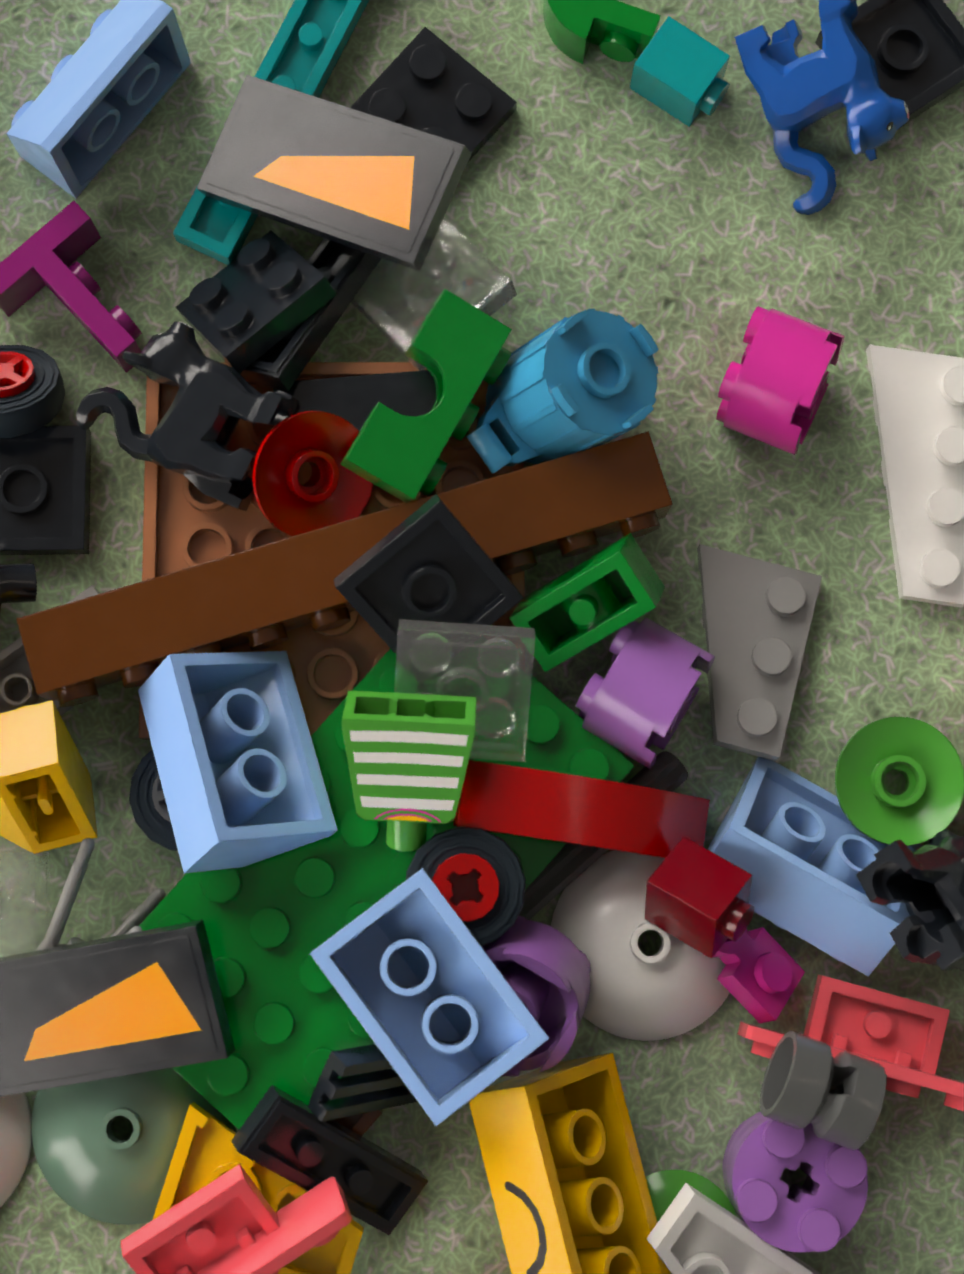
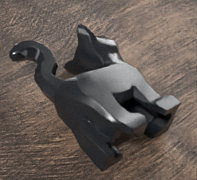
[76,321,299,511]
[856,829,964,971]

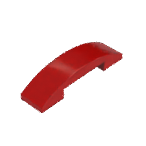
[453,760,710,859]

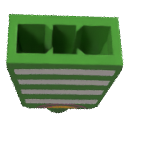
[342,691,477,852]

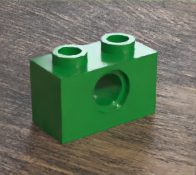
[509,533,665,672]

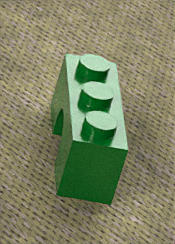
[340,288,512,503]

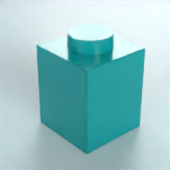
[630,16,730,127]

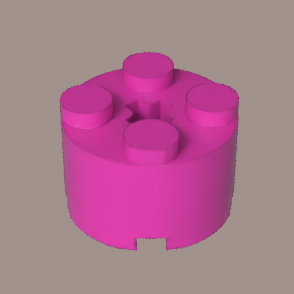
[716,306,845,455]

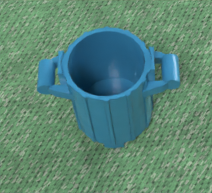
[466,309,659,474]

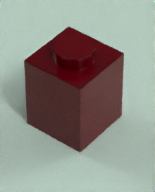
[644,837,754,959]

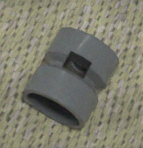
[759,1030,886,1150]

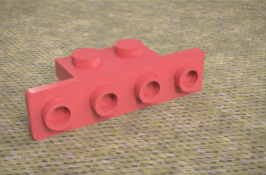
[737,975,964,1111]
[121,1164,352,1274]

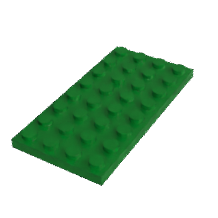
[139,632,635,1130]

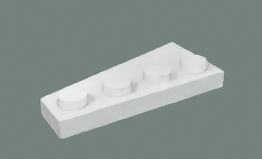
[866,345,964,608]

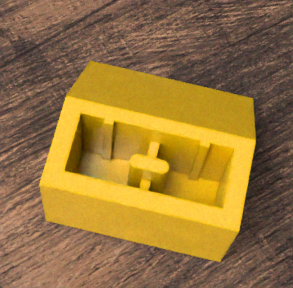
[0,700,98,854]

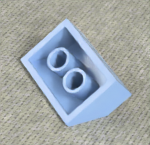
[6,0,191,199]
[138,651,338,873]
[707,757,924,977]
[309,868,549,1126]

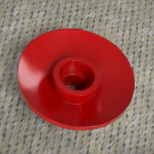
[252,411,373,537]

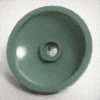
[31,1068,229,1225]

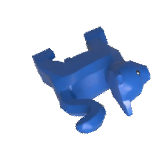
[735,0,909,215]

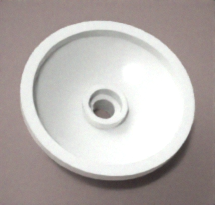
[550,850,730,1041]

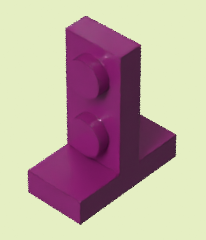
[0,200,142,373]

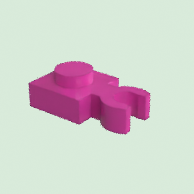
[702,927,805,1024]

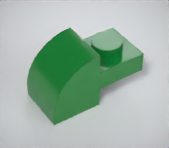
[543,0,661,64]

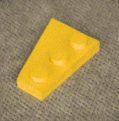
[153,1101,364,1274]

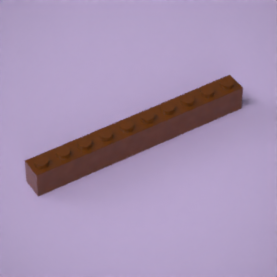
[16,431,673,707]

